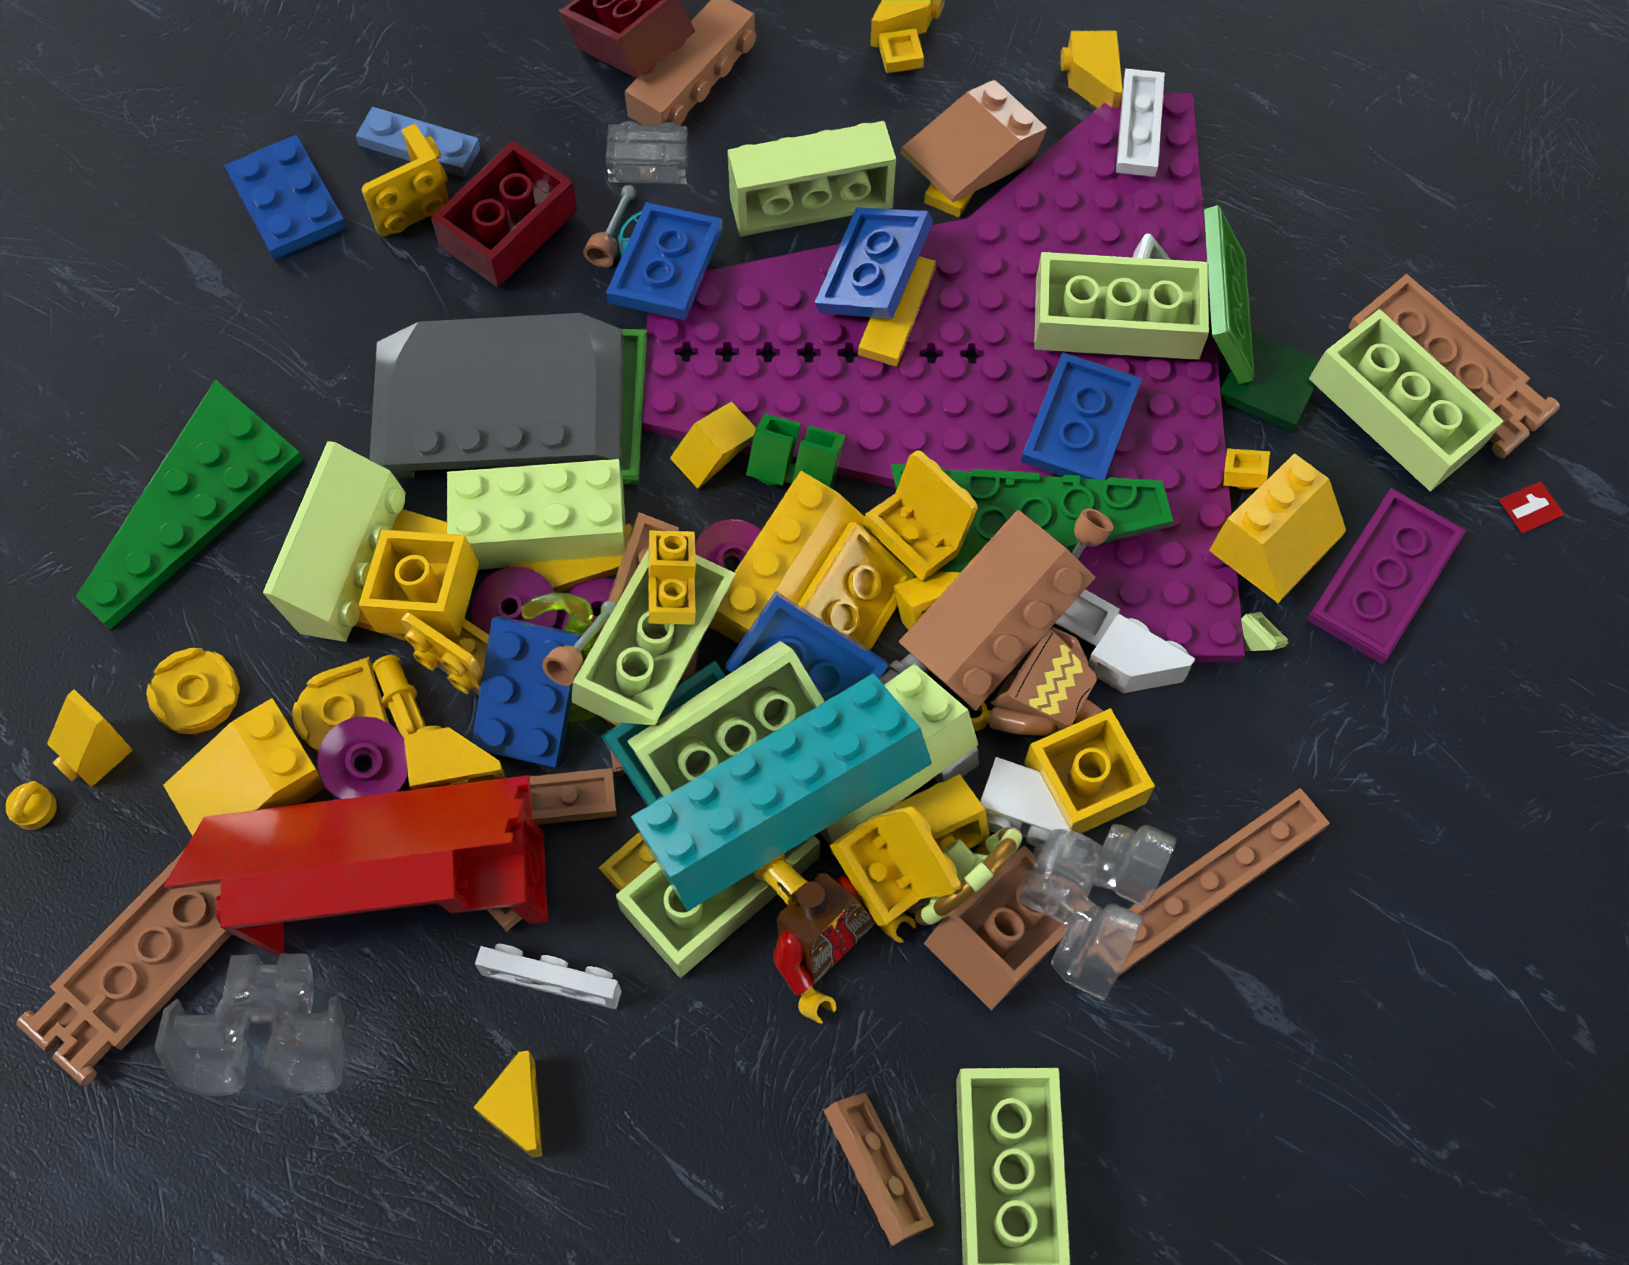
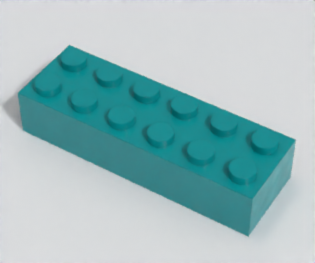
[631,673,932,911]

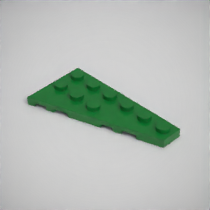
[76,380,303,630]
[891,464,1173,577]

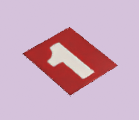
[1499,481,1565,534]

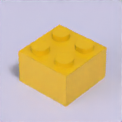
[358,530,480,638]
[1024,708,1155,840]

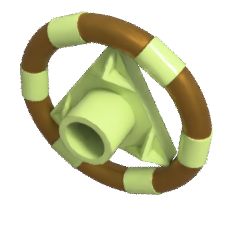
[914,827,1022,925]

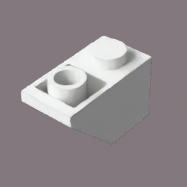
[1088,614,1195,693]
[980,757,1070,850]

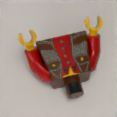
[773,872,916,1024]

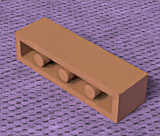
[625,0,756,138]

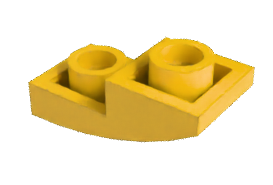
[648,530,696,625]

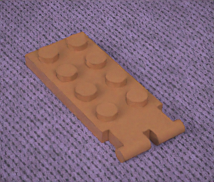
[1348,274,1560,458]
[16,851,232,1086]

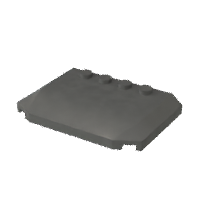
[369,313,624,479]

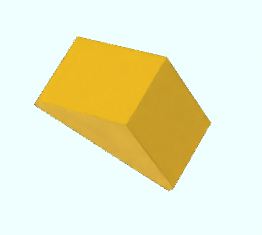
[670,401,756,490]
[474,1051,542,1158]

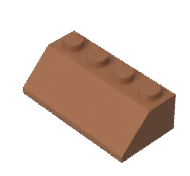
[898,510,1096,711]

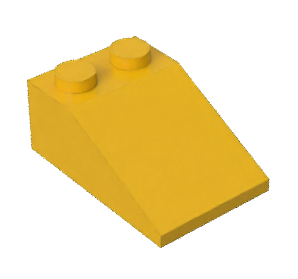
[163,698,326,836]

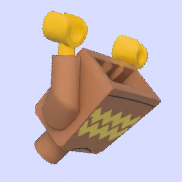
[968,627,1103,736]

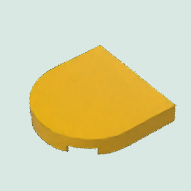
[292,657,390,752]

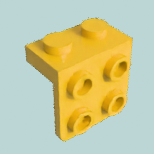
[362,123,450,237]
[862,450,978,582]
[401,612,489,695]
[829,806,961,926]

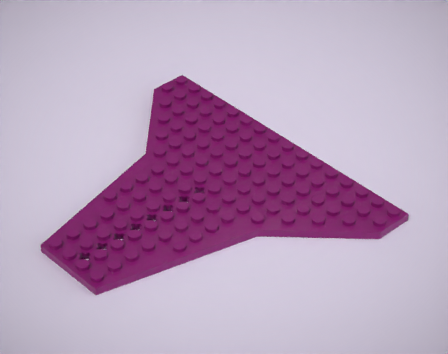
[642,93,1245,662]

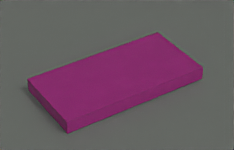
[1307,488,1466,665]

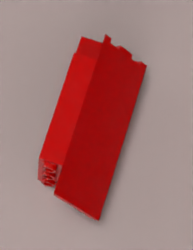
[164,775,548,956]

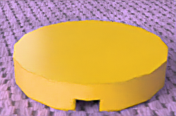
[146,648,240,735]

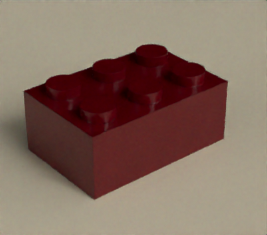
[558,0,696,78]
[431,140,577,288]

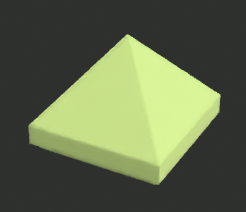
[1241,612,1289,651]

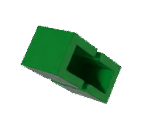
[746,413,846,489]

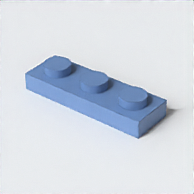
[356,107,480,178]

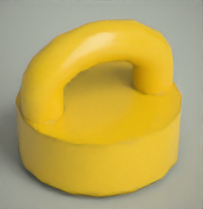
[6,781,57,830]

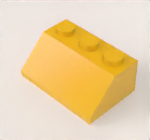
[1209,453,1347,603]

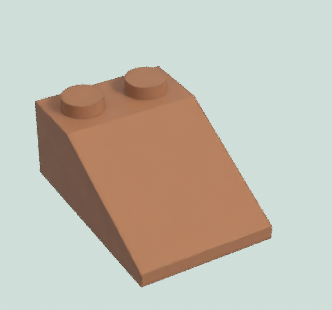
[900,79,1047,202]
[924,846,1091,1011]

